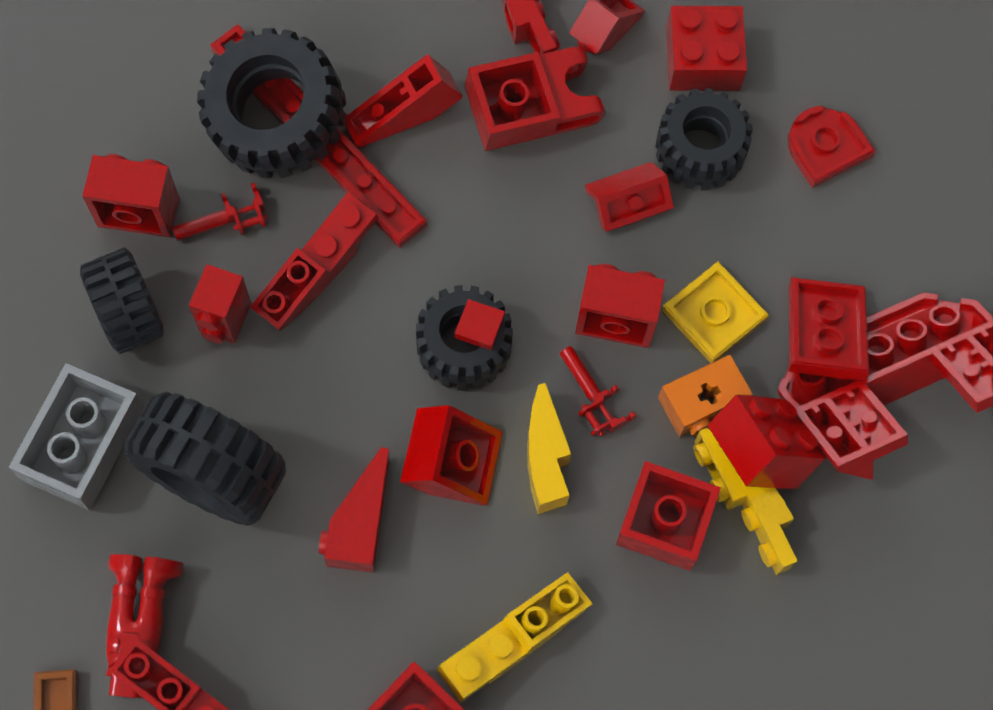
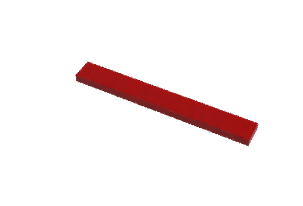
[210,24,427,248]

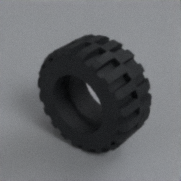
[197,28,346,178]
[124,392,286,526]

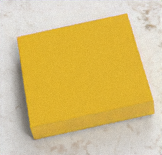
[661,261,769,363]

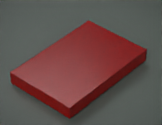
[788,277,869,381]

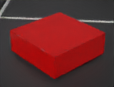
[455,299,505,351]

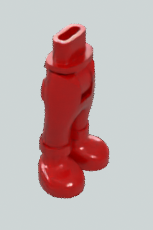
[105,554,183,698]

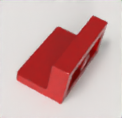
[585,162,674,232]

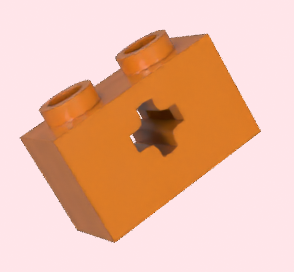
[658,355,752,437]

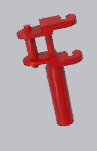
[172,182,268,241]
[559,346,637,437]

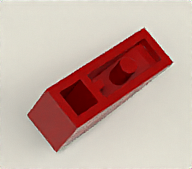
[345,54,463,148]
[319,447,390,573]

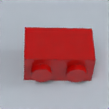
[189,264,252,344]

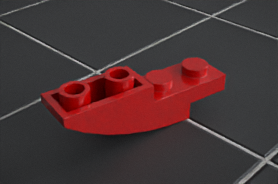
[502,0,560,54]
[250,192,379,331]
[109,638,229,710]

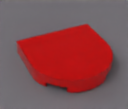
[787,106,876,188]

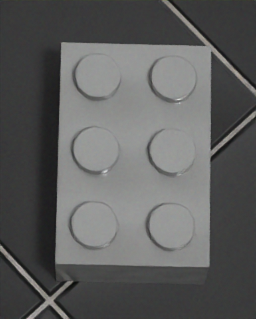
[8,363,144,511]

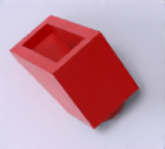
[569,0,645,54]

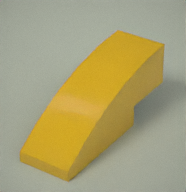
[527,383,571,514]

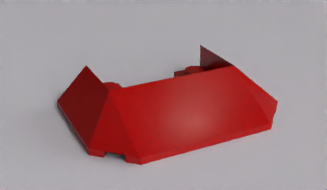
[778,292,993,480]

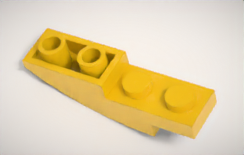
[693,428,798,575]
[436,572,592,702]

